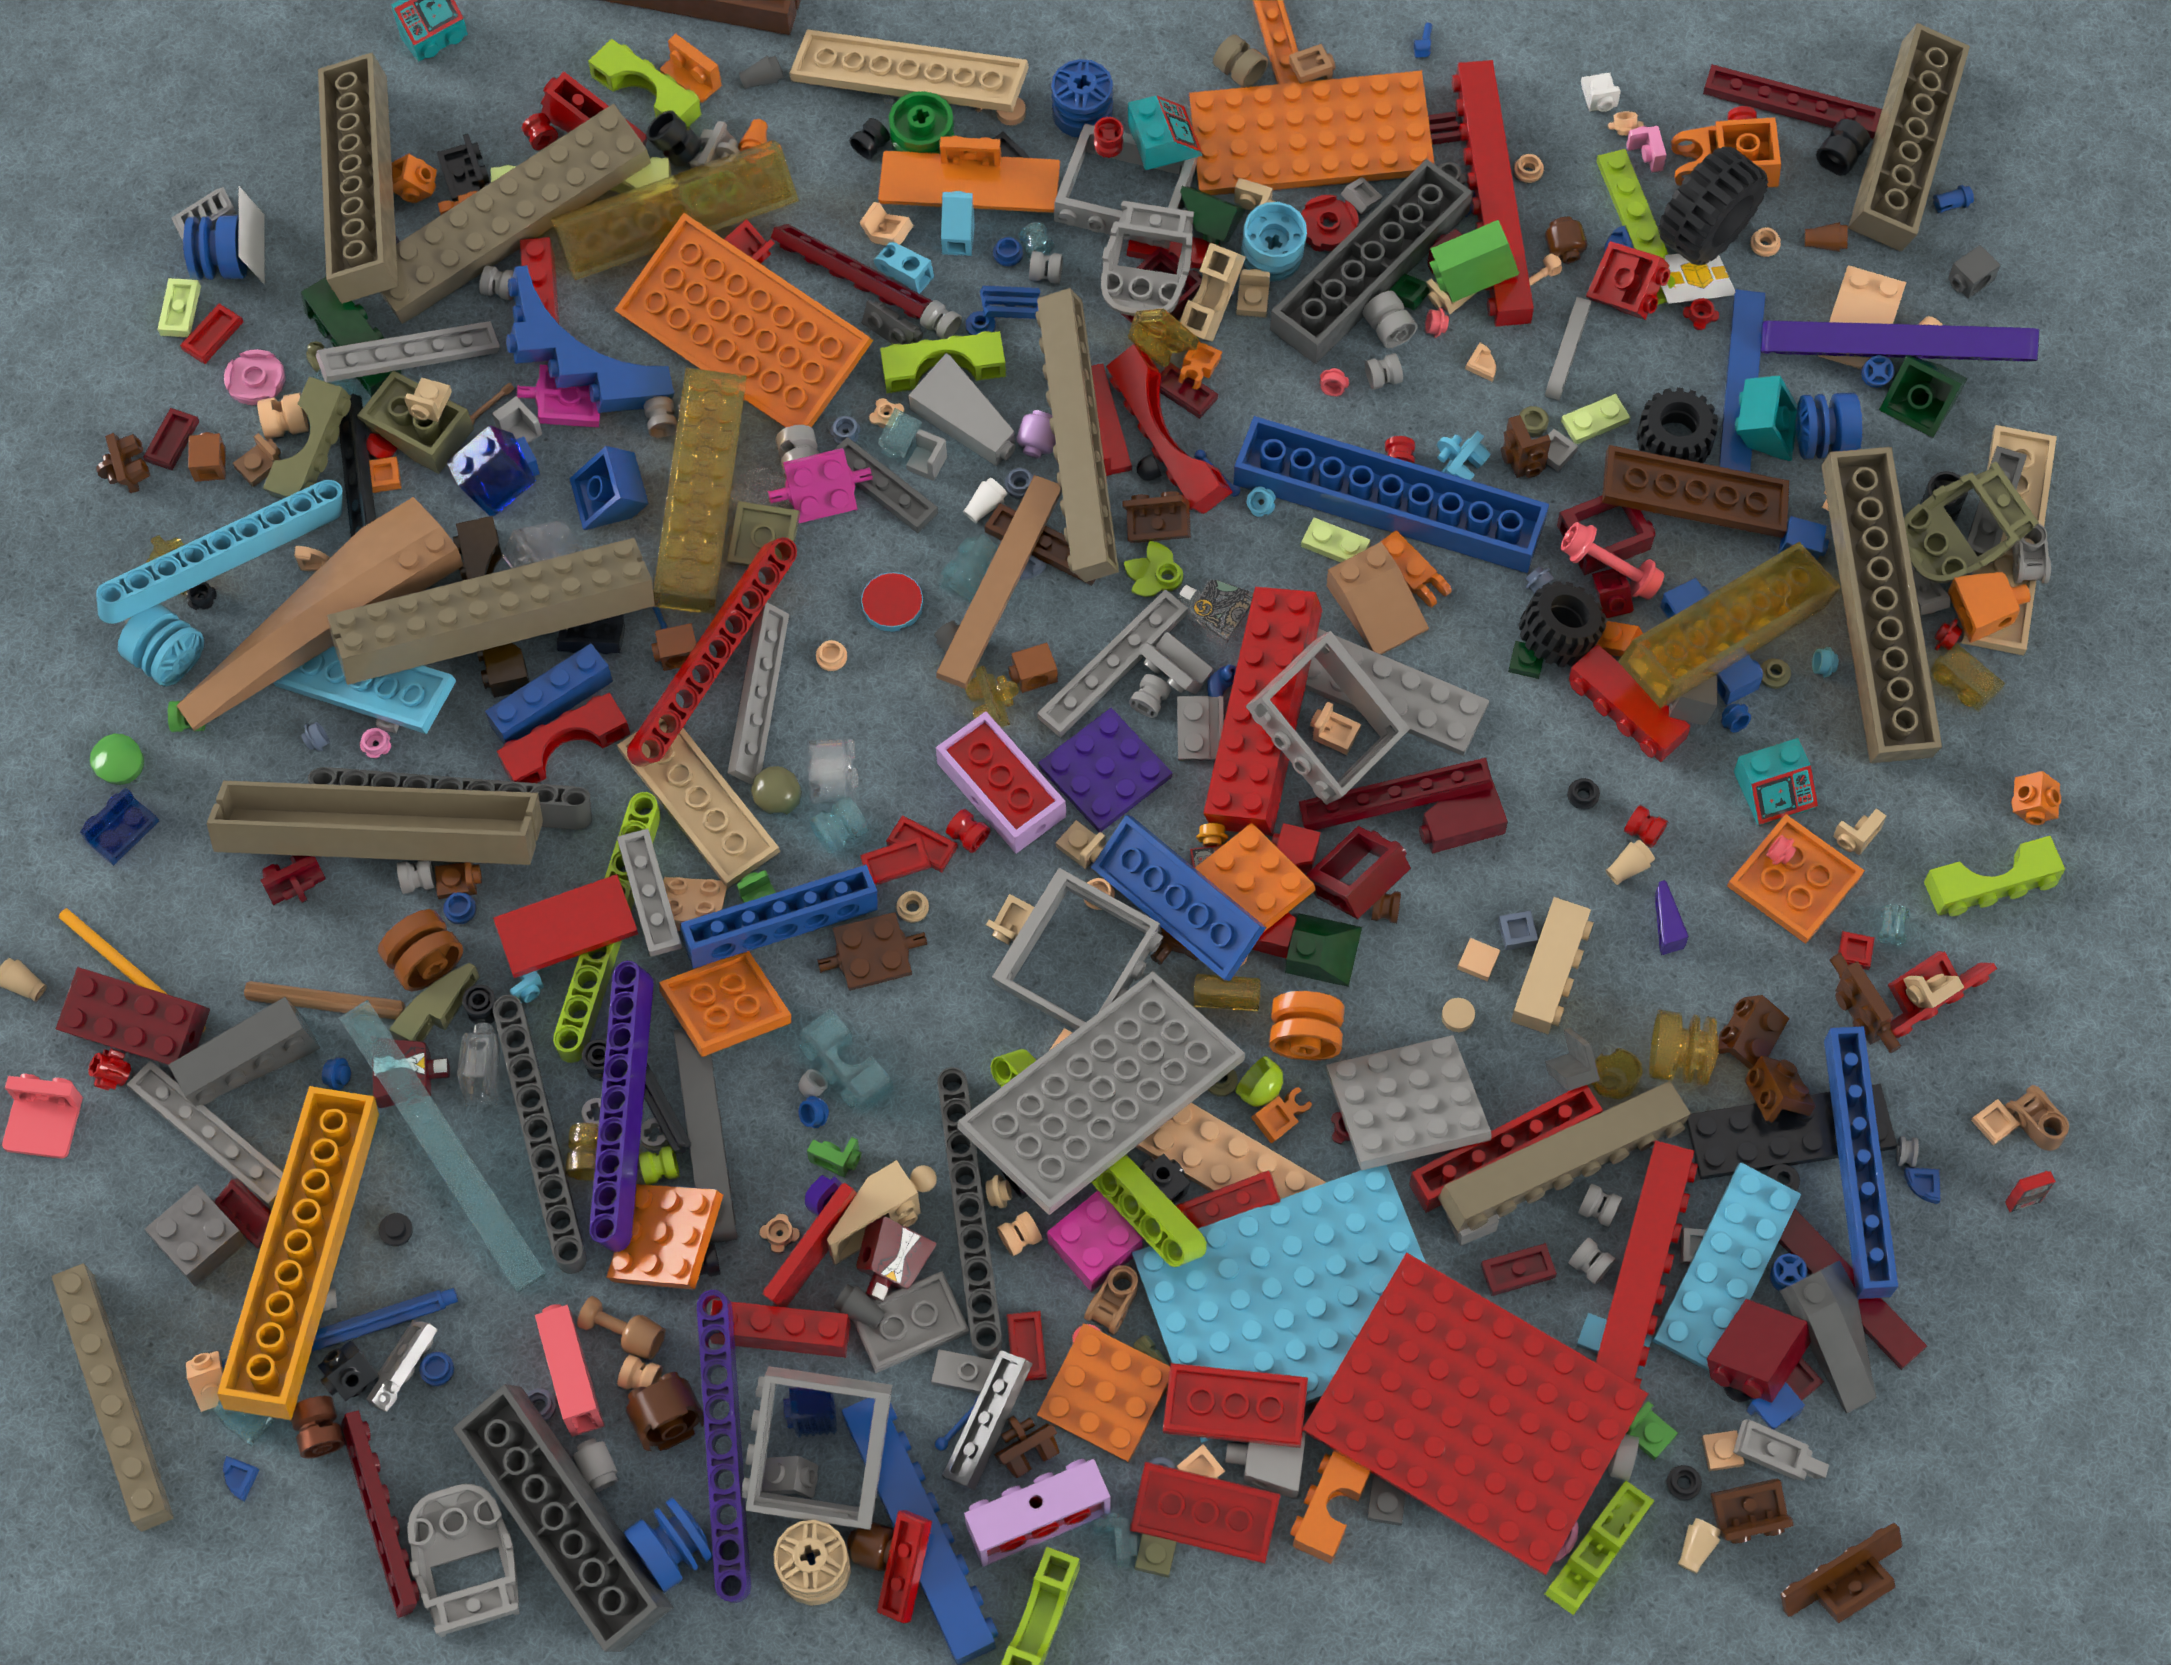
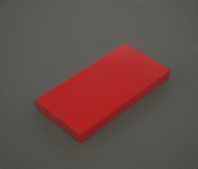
[493,874,639,978]
[763,1183,857,1307]
[1163,1363,1308,1448]
[1130,1461,1281,1563]

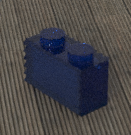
[783,1387,837,1438]

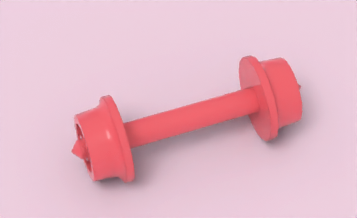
[1561,522,1664,600]

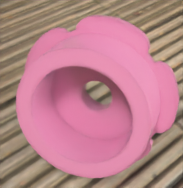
[360,728,391,758]

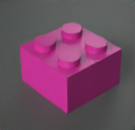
[1047,1190,1143,1292]

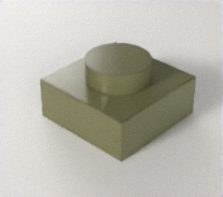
[1135,1534,1177,1578]

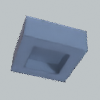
[1498,911,1538,950]

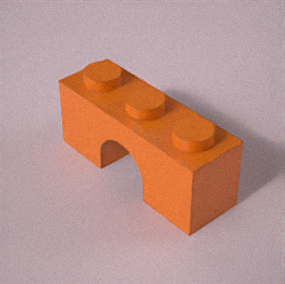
[1290,1450,1371,1564]

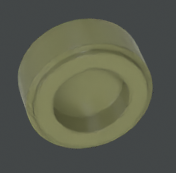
[1519,406,1549,437]

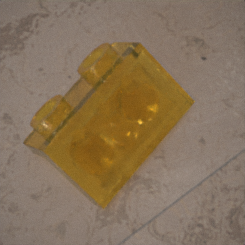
[1128,308,1199,367]
[1931,643,2005,712]
[1193,974,1261,1011]

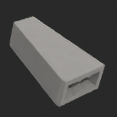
[909,354,1016,467]

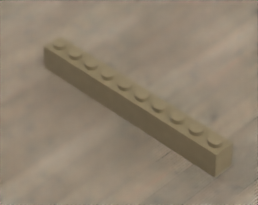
[1036,288,1119,582]

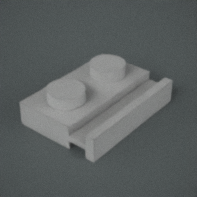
[1177,696,1224,761]

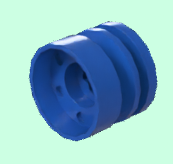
[1051,59,1113,138]
[183,215,248,280]
[1795,392,1862,460]
[623,1497,713,1593]

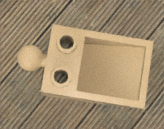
[827,1160,937,1265]

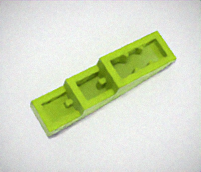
[1545,1480,1655,1616]

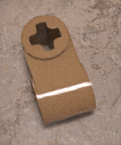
[2005,1085,2069,1151]
[1084,1265,1138,1335]

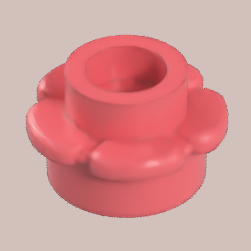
[1425,308,1449,338]
[1320,368,1349,396]
[1766,835,1796,865]

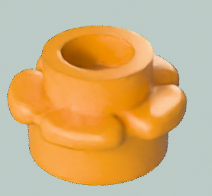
[1196,823,1228,847]

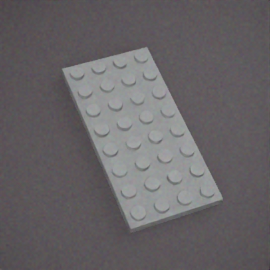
[958,971,1245,1215]

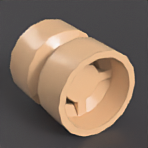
[257,393,309,440]

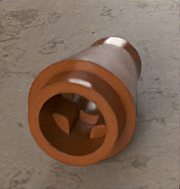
[1805,222,1848,252]

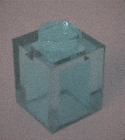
[878,408,922,460]

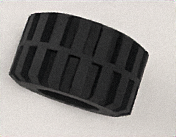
[1637,387,1718,463]
[1519,581,1606,667]

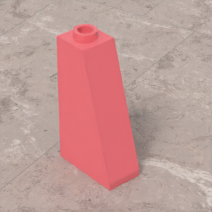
[535,1304,605,1437]

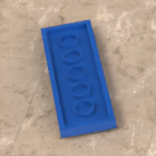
[1091,815,1266,981]

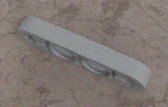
[1545,297,1592,401]

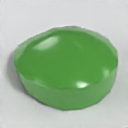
[90,734,144,785]

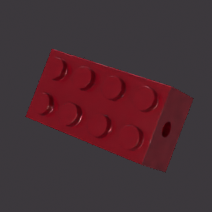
[55,967,210,1065]

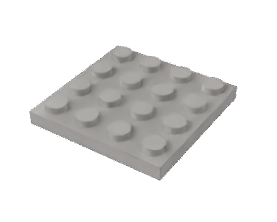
[1326,1035,1491,1171]

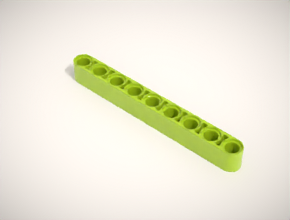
[553,792,661,1063]
[991,1049,1207,1267]

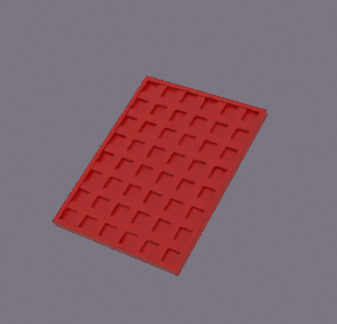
[1303,1252,1649,1576]

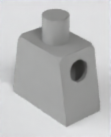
[1225,1426,1306,1499]

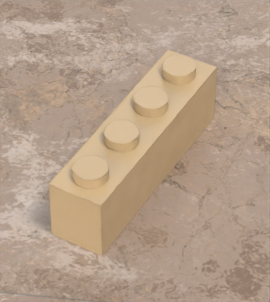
[1511,897,1594,1034]

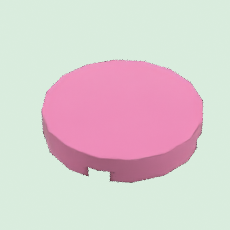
[224,349,286,405]

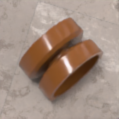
[377,909,464,992]

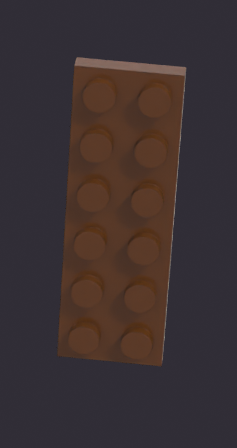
[1602,445,1789,538]

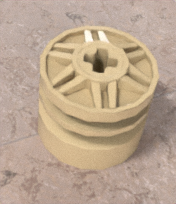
[774,1520,851,1606]

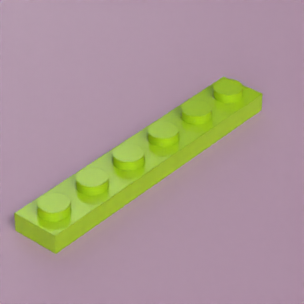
[1596,149,1675,305]

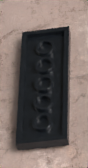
[1686,1084,1897,1180]

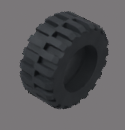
[1658,147,1768,265]

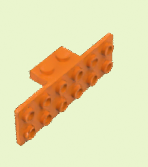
[878,136,1060,213]

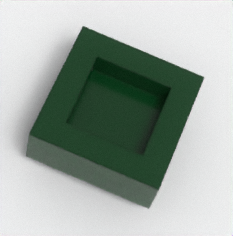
[1389,273,1430,310]
[1508,641,1543,679]

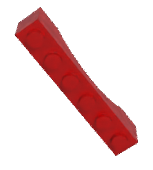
[1106,344,1233,514]

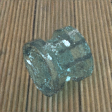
[1018,222,1055,259]

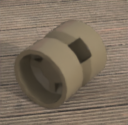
[1213,34,1268,88]

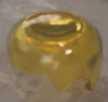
[1590,1048,1643,1099]

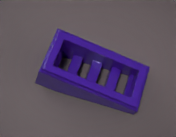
[1655,880,1689,955]

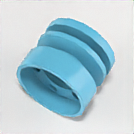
[1241,202,1307,281]
[118,603,204,687]

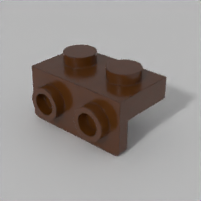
[1501,415,1551,478]
[1122,491,1191,543]
[1715,995,1790,1069]
[1745,1055,1816,1122]
[1710,1478,1794,1544]

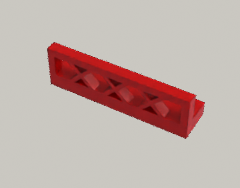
[1091,363,1132,476]

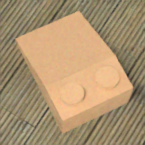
[1818,265,1906,373]

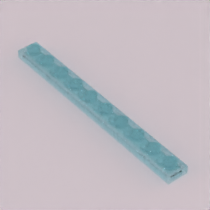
[339,1000,547,1293]

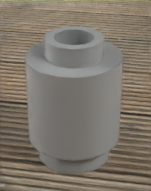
[573,1438,618,1493]

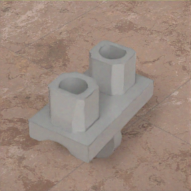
[689,121,741,174]

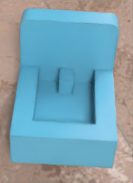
[510,969,544,1003]

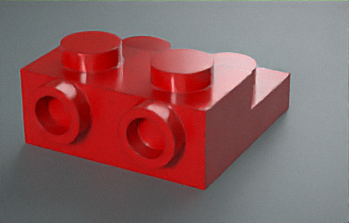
[1586,241,1670,320]

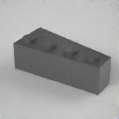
[169,997,320,1107]

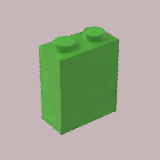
[1429,220,1519,303]

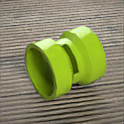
[639,1146,680,1185]

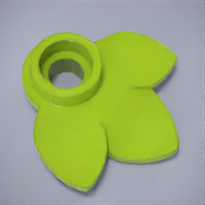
[1124,541,1183,597]

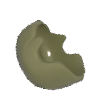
[751,766,802,815]

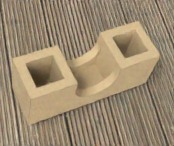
[1177,243,1246,342]

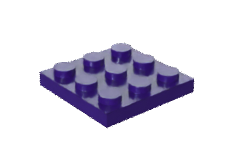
[1038,708,1173,832]

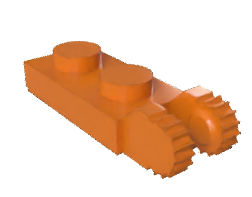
[1380,530,1452,608]

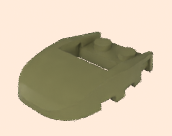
[1904,462,2039,583]

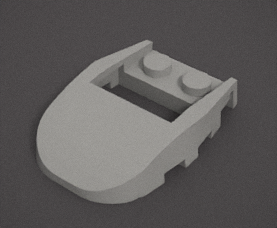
[1101,201,1194,318]
[407,1484,520,1638]

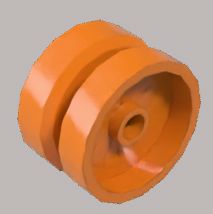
[1269,991,1344,1061]

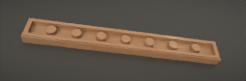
[936,475,1062,689]

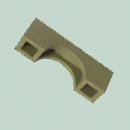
[263,376,351,499]

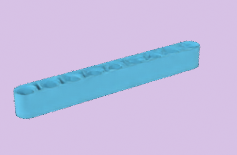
[96,480,342,624]

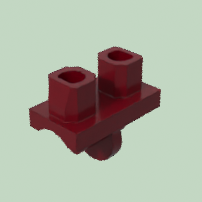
[260,855,326,905]

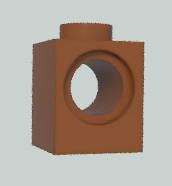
[188,432,226,482]
[651,623,696,671]
[1008,643,1058,693]

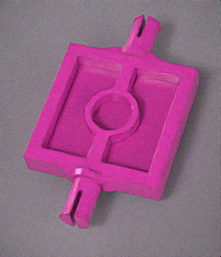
[517,364,600,428]
[768,448,873,524]

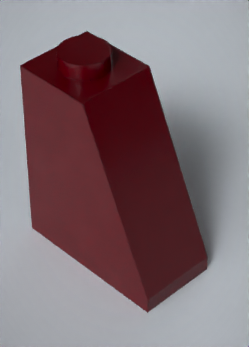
[1419,777,1508,853]

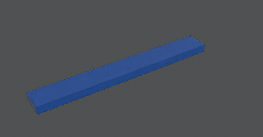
[1719,289,1766,473]

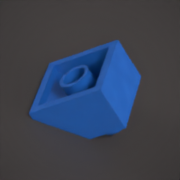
[569,446,649,530]

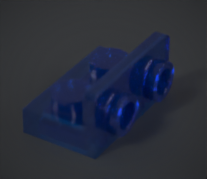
[80,788,159,866]

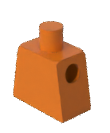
[1948,572,2031,643]

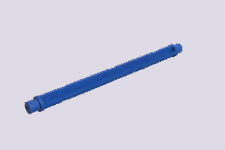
[221,1288,458,1370]

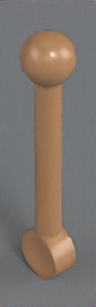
[470,383,514,425]

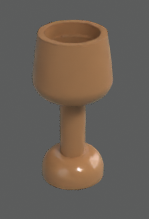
[577,1296,665,1360]

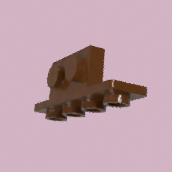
[1781,1523,1902,1623]

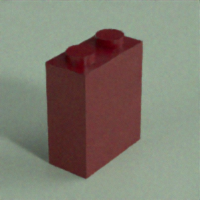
[1706,1299,1811,1403]

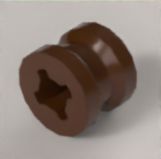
[1371,891,1401,924]

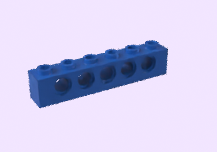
[681,865,878,968]

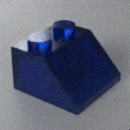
[447,425,536,516]

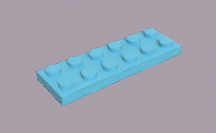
[273,646,456,734]
[1652,1162,1801,1371]

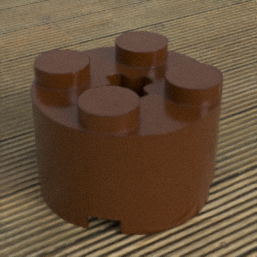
[626,1372,704,1451]

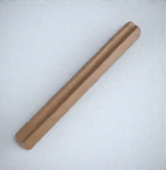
[244,981,405,1020]

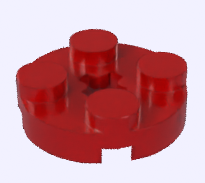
[1301,195,1359,252]

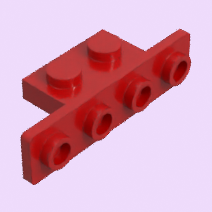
[1888,951,1997,1038]

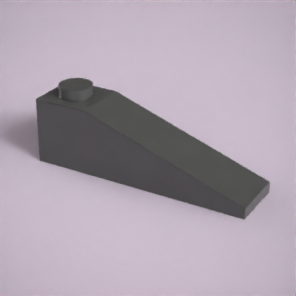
[1780,1260,1877,1414]

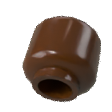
[1545,216,1588,264]
[847,1522,894,1572]

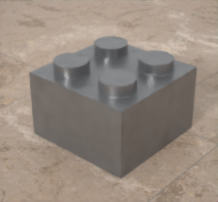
[144,1185,247,1287]

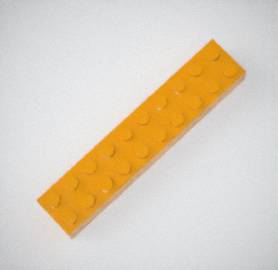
[217,1086,379,1420]

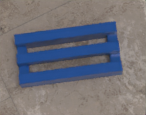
[980,286,1040,319]

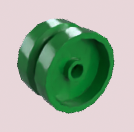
[889,91,955,153]

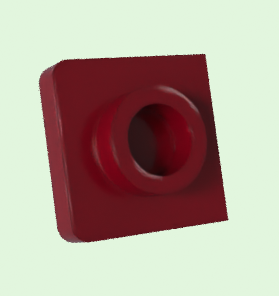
[1592,569,1634,618]

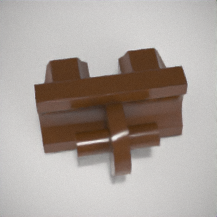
[96,433,151,493]
[994,1415,1060,1478]

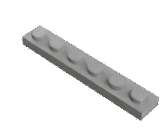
[316,321,500,383]
[1037,590,1188,738]
[728,602,789,784]
[127,1060,283,1208]

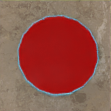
[861,572,924,632]

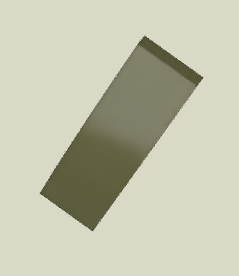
[389,963,480,1042]

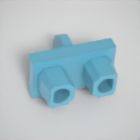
[1437,431,1491,480]

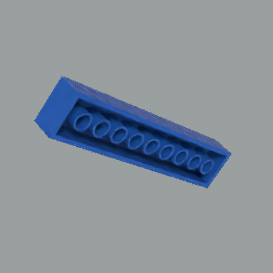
[1233,416,1549,574]

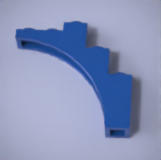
[506,266,674,413]

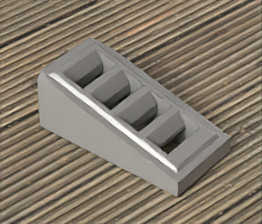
[172,187,236,241]

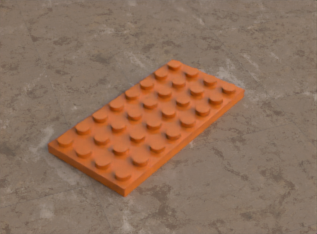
[1189,71,1434,195]
[615,213,873,428]

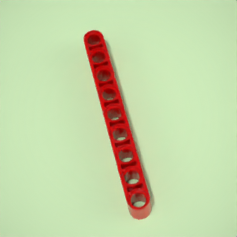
[627,537,797,767]

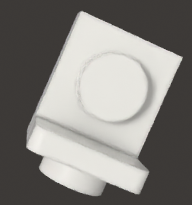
[1581,73,1620,112]

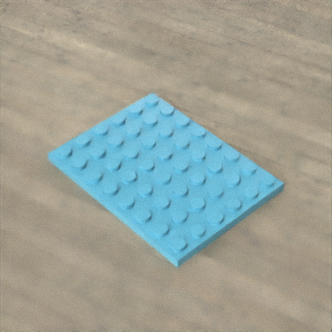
[1132,1165,1426,1443]

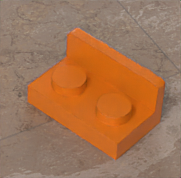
[660,34,722,103]

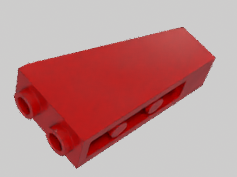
[541,71,648,147]

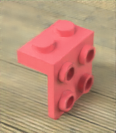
[2,1074,83,1159]

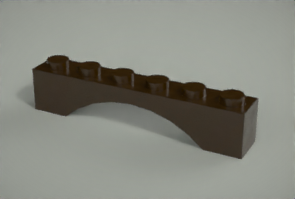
[453,516,529,698]

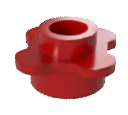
[1683,298,1719,330]
[1934,618,1963,651]

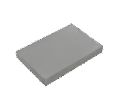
[852,1271,969,1373]

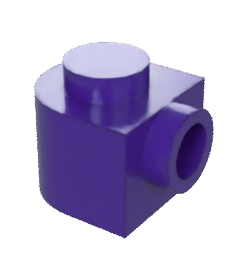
[805,1175,842,1216]

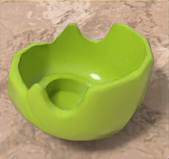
[1235,1056,1283,1107]

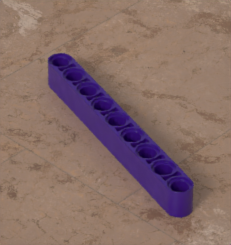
[1761,321,2040,362]
[589,960,654,1252]
[697,1289,751,1603]

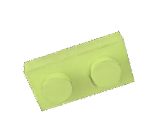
[158,278,201,337]
[1561,394,1630,445]
[1301,517,1370,562]

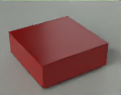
[1838,931,1875,970]

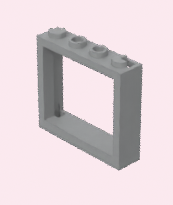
[1054,123,1198,249]
[1245,631,1410,805]
[992,868,1163,1030]
[742,1366,893,1529]

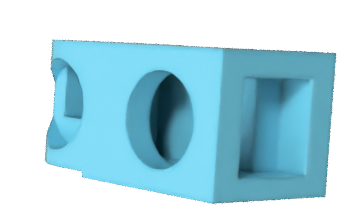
[874,242,934,294]

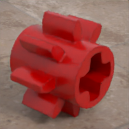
[88,1048,131,1091]

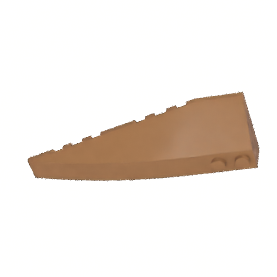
[177,497,464,731]

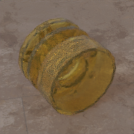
[1649,1010,1719,1086]

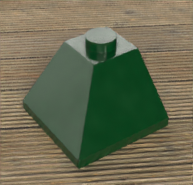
[1180,186,1246,245]
[1879,355,1968,438]
[1285,913,1362,987]

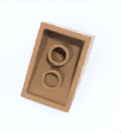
[1326,542,1429,655]

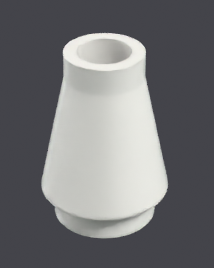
[963,478,1007,524]

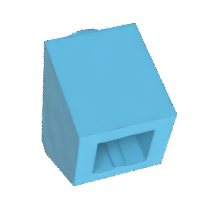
[941,191,975,256]

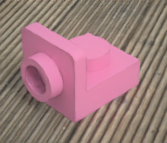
[1626,126,1666,172]

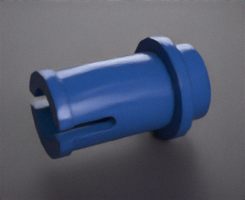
[1933,185,1974,214]

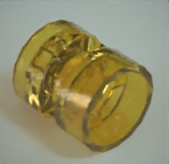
[565,1123,599,1181]

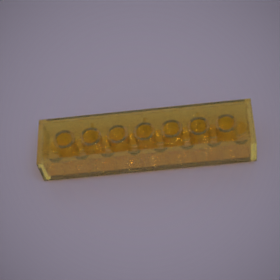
[550,140,799,281]
[653,368,747,614]
[1618,542,1841,708]

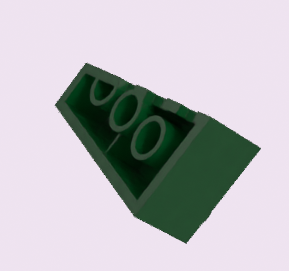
[301,277,401,397]

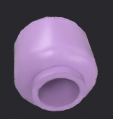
[1016,410,1056,458]

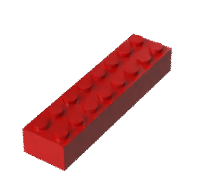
[1203,586,1322,836]

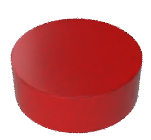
[366,433,397,459]

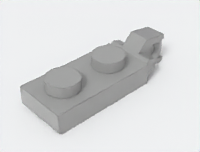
[366,1320,438,1412]
[1733,1419,1829,1481]

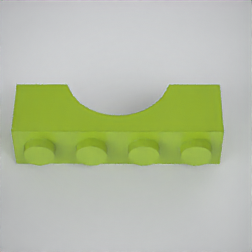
[588,38,702,127]
[880,331,1006,393]
[1924,836,2065,917]
[1001,1546,1080,1665]

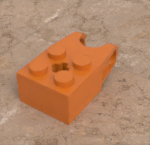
[1671,117,1781,187]

